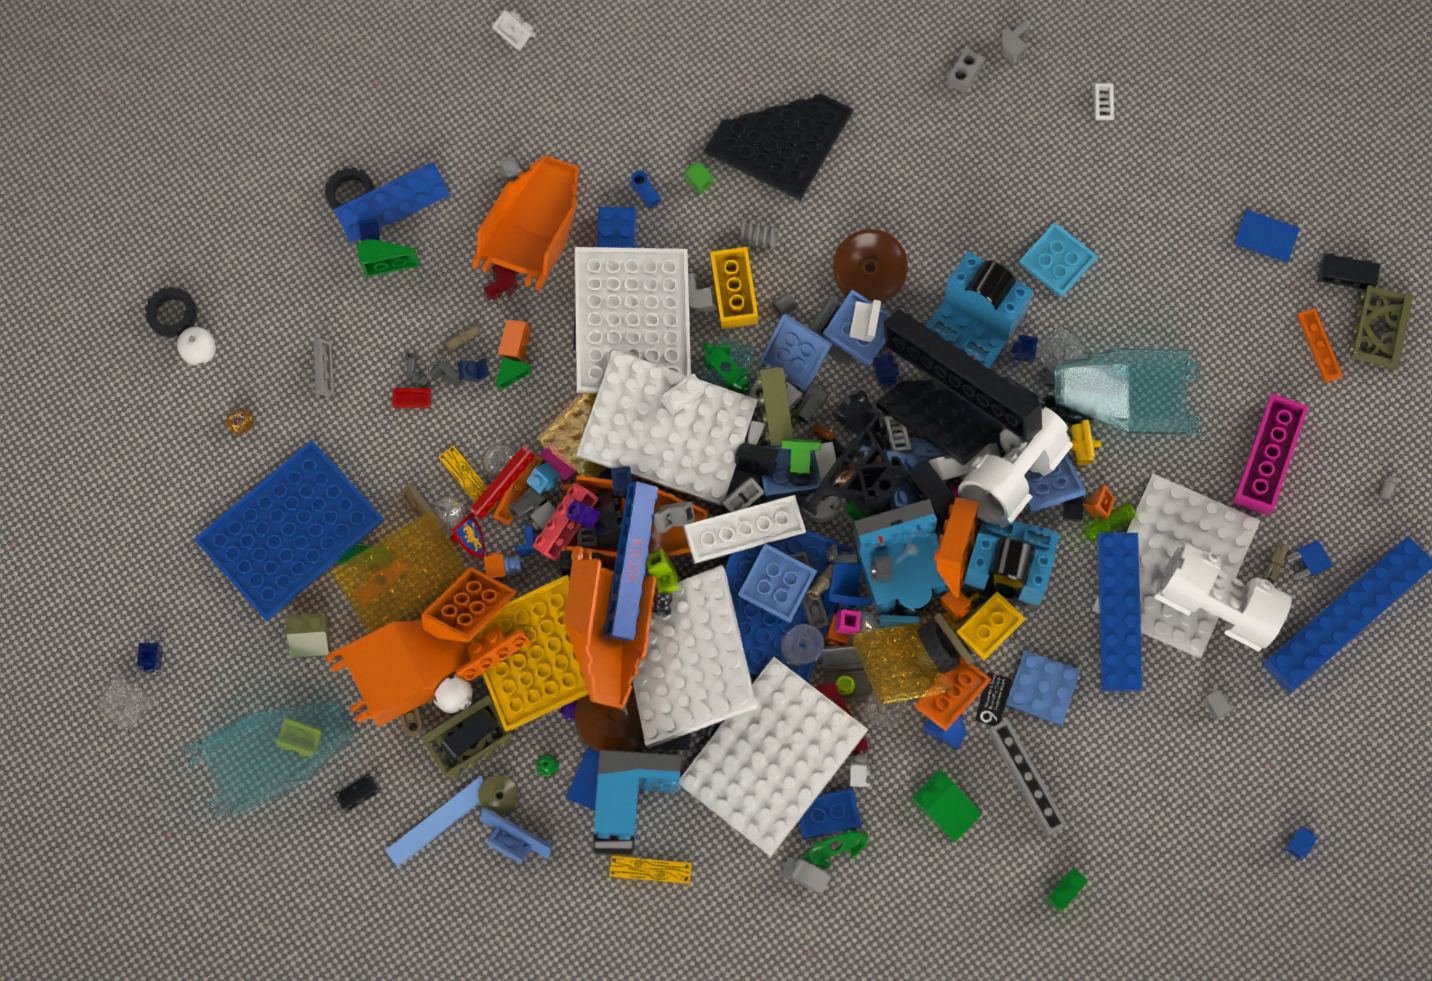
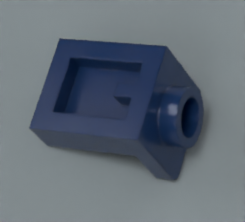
[457,358,489,382]
[611,467,632,498]

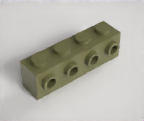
[757,366,793,446]

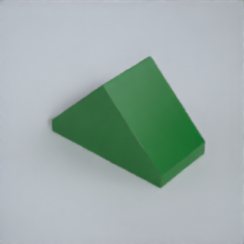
[496,358,532,391]

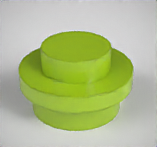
[835,675,855,695]

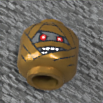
[225,408,255,436]

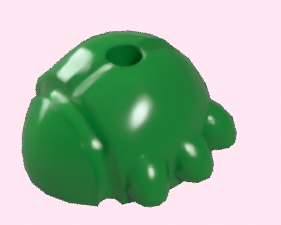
[537,754,559,777]

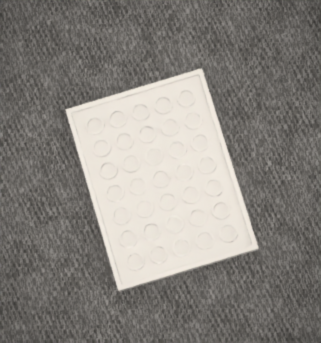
[574,247,691,393]
[576,350,757,506]
[1092,474,1260,659]
[632,565,757,748]
[679,657,868,857]

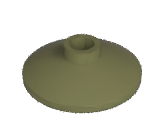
[478,775,518,815]

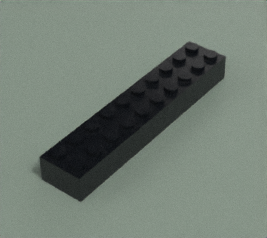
[883,309,1042,443]

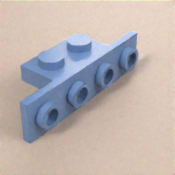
[480,808,553,864]

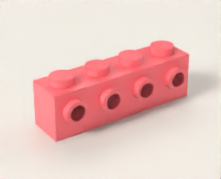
[532,483,599,562]

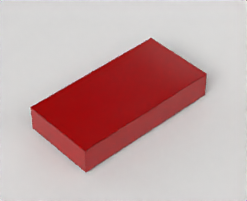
[392,388,431,408]

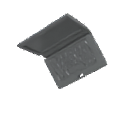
[808,294,853,365]
[821,642,875,701]

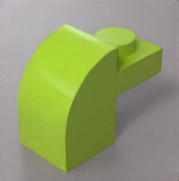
[646,549,679,595]

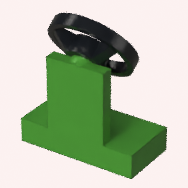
[782,438,821,486]

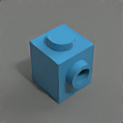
[526,462,561,494]

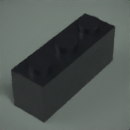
[1317,253,1380,290]
[905,459,955,520]
[593,489,623,549]

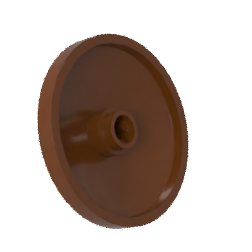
[833,229,908,303]
[574,682,644,753]

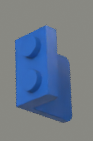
[829,562,872,609]

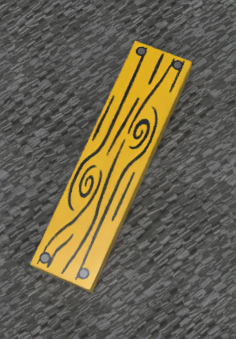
[439,446,499,514]
[610,856,692,884]

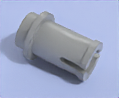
[1379,476,1398,502]

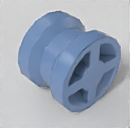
[504,555,522,576]

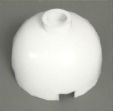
[177,327,216,365]
[434,674,473,714]

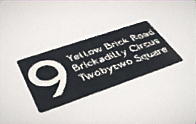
[975,673,1012,726]

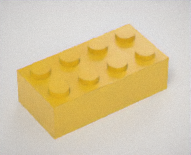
[710,247,758,329]

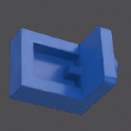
[515,526,538,557]

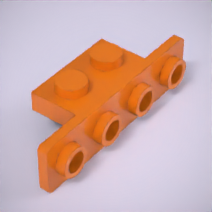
[456,627,531,682]

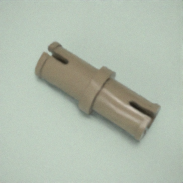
[444,323,482,353]
[1263,542,1289,583]
[807,565,834,600]

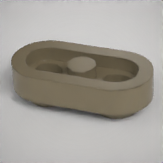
[400,707,423,737]

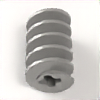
[740,220,780,250]

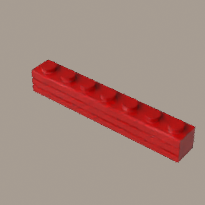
[469,446,535,520]

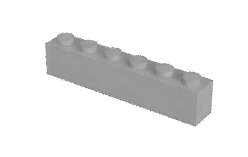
[988,719,1067,838]

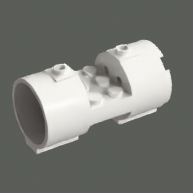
[958,407,1073,529]
[1154,542,1292,651]

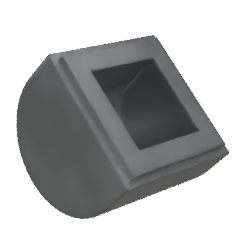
[771,292,798,317]
[577,527,597,547]

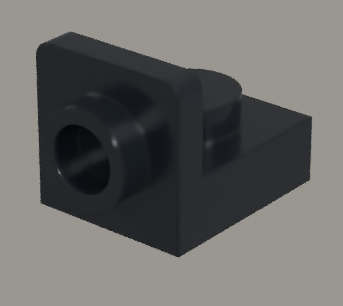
[1062,495,1086,522]

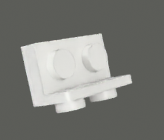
[492,10,536,50]

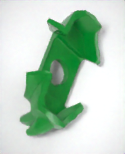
[703,342,750,393]
[801,829,868,869]

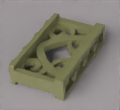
[1348,285,1413,370]
[421,695,514,780]

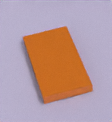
[915,655,992,731]

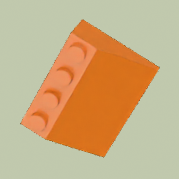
[934,497,979,598]
[421,567,517,642]

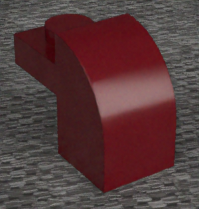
[483,264,518,301]

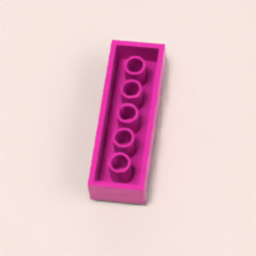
[1232,394,1309,516]

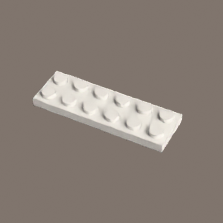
[683,495,806,564]

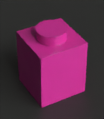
[834,609,861,636]

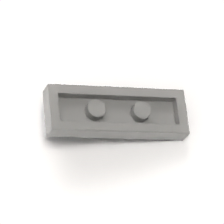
[311,338,334,397]

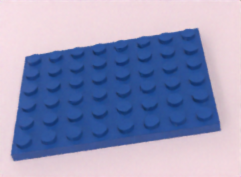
[194,440,385,622]
[725,507,855,683]

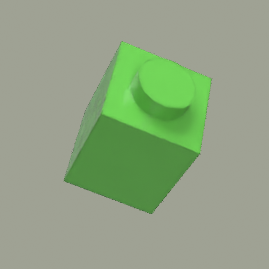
[685,161,714,195]

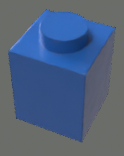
[1284,827,1318,861]

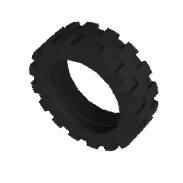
[325,167,375,211]
[145,287,197,338]
[918,620,960,673]

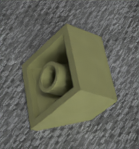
[286,613,330,659]

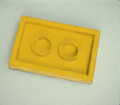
[956,592,1026,661]

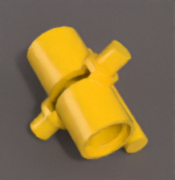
[1070,420,1102,465]

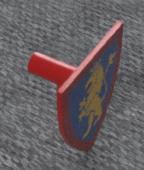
[450,513,485,559]

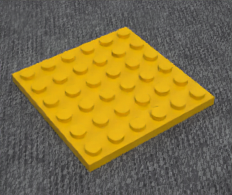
[470,575,588,732]

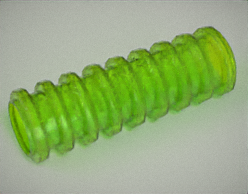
[1084,502,1136,542]

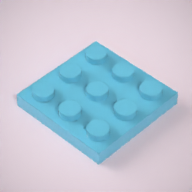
[1018,222,1098,298]

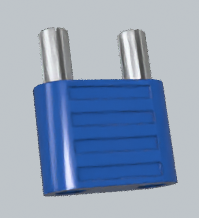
[1286,540,1332,580]

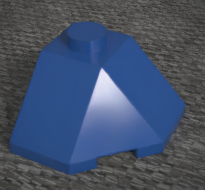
[923,715,967,750]

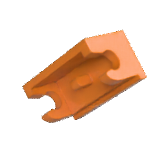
[498,319,531,362]

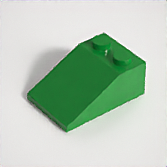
[356,239,420,278]
[911,769,982,843]

